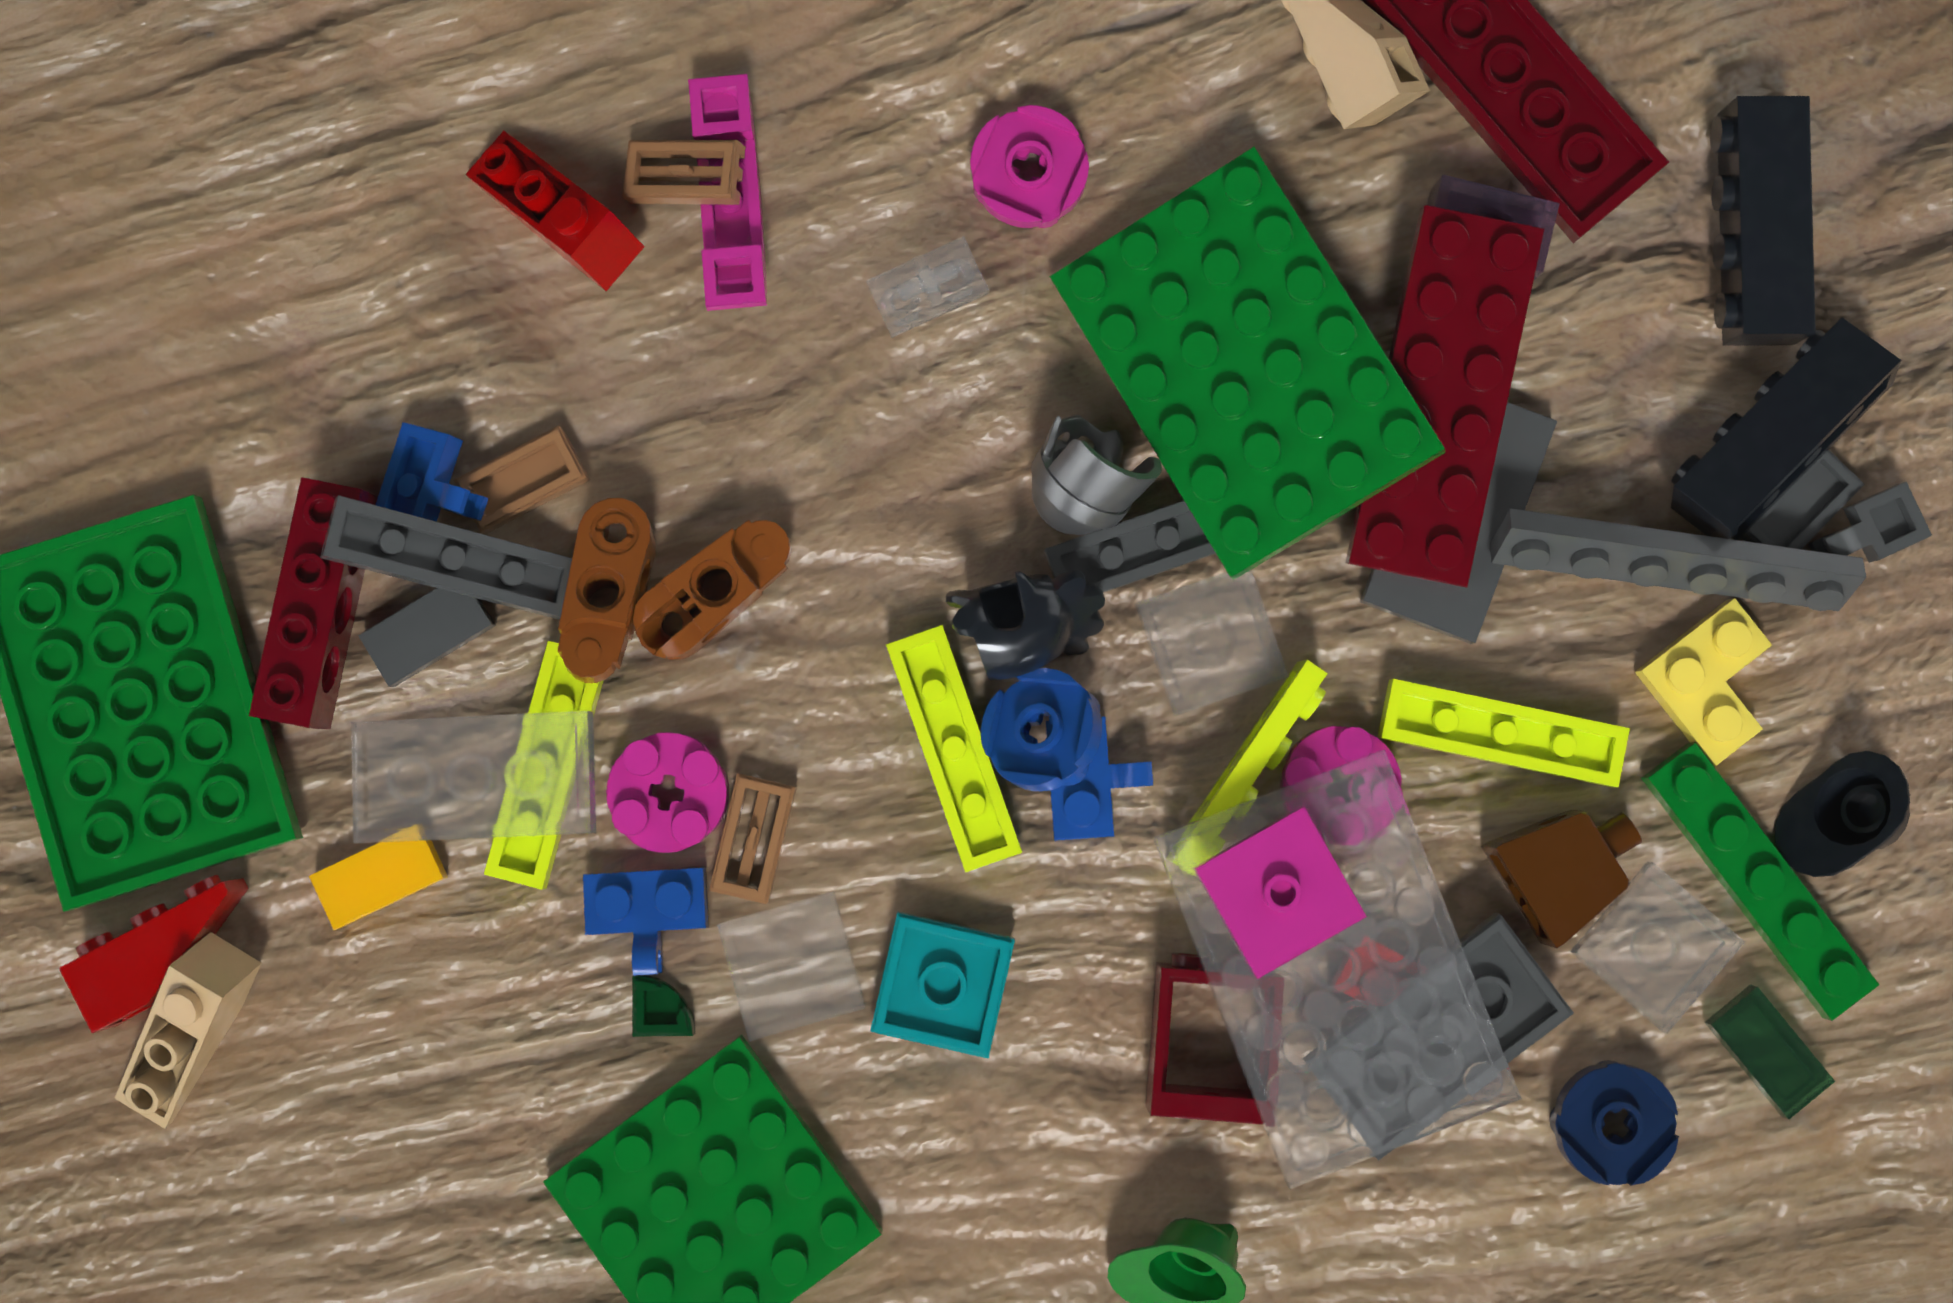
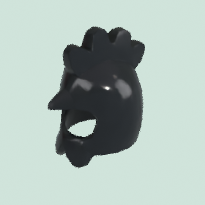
[946,570,1105,680]

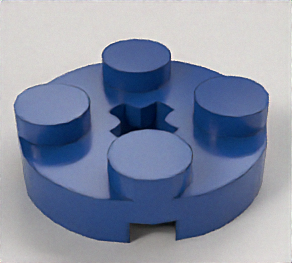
[981,668,1102,792]

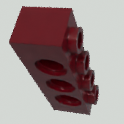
[249,477,378,729]

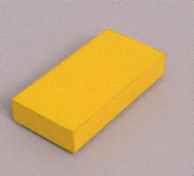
[309,823,448,930]

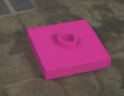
[1193,806,1367,979]

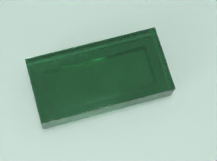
[1704,985,1835,1119]

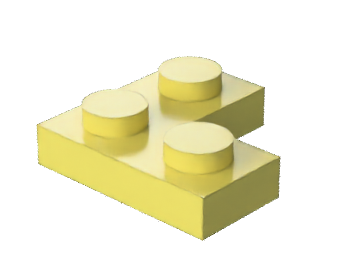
[1635,598,1772,766]

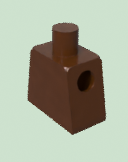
[1481,810,1642,948]

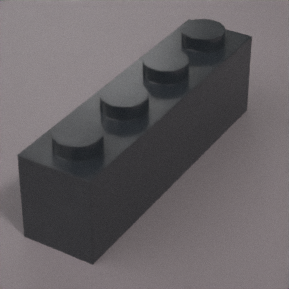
[1710,96,1816,346]
[1671,317,1901,540]

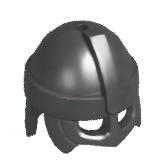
[1031,415,1162,535]

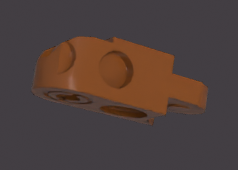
[558,498,656,683]
[633,520,792,660]

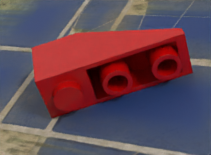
[465,130,645,291]
[59,875,249,1033]

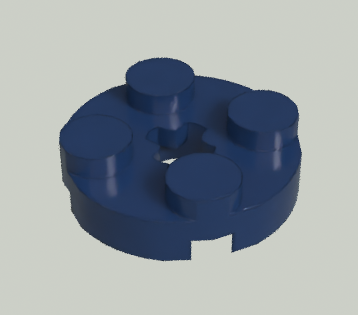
[1549,1060,1679,1186]

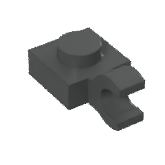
[1809,482,1932,563]

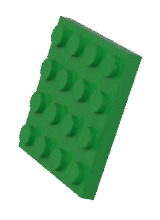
[543,1034,883,1303]

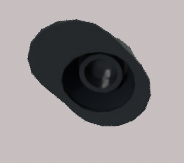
[1775,751,1910,877]

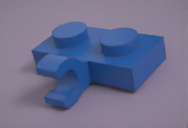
[375,422,489,522]
[1046,716,1153,841]
[583,868,709,976]

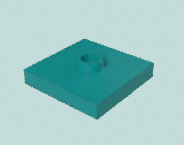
[870,911,1015,1059]

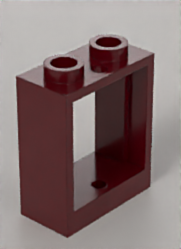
[1146,953,1284,1125]

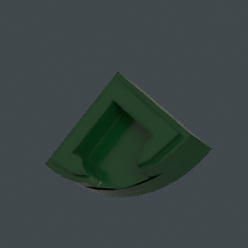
[632,975,696,1037]

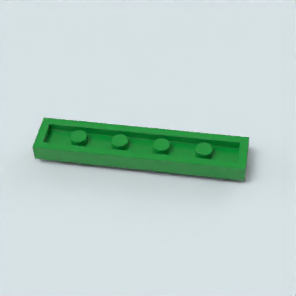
[1641,742,1880,1021]

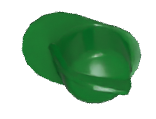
[1107,1217,1247,1303]

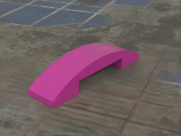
[688,74,767,311]

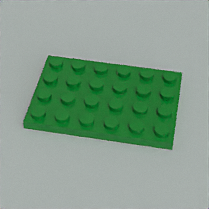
[1049,147,1445,580]
[0,494,303,912]

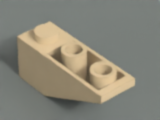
[1281,0,1430,129]
[114,932,262,1129]

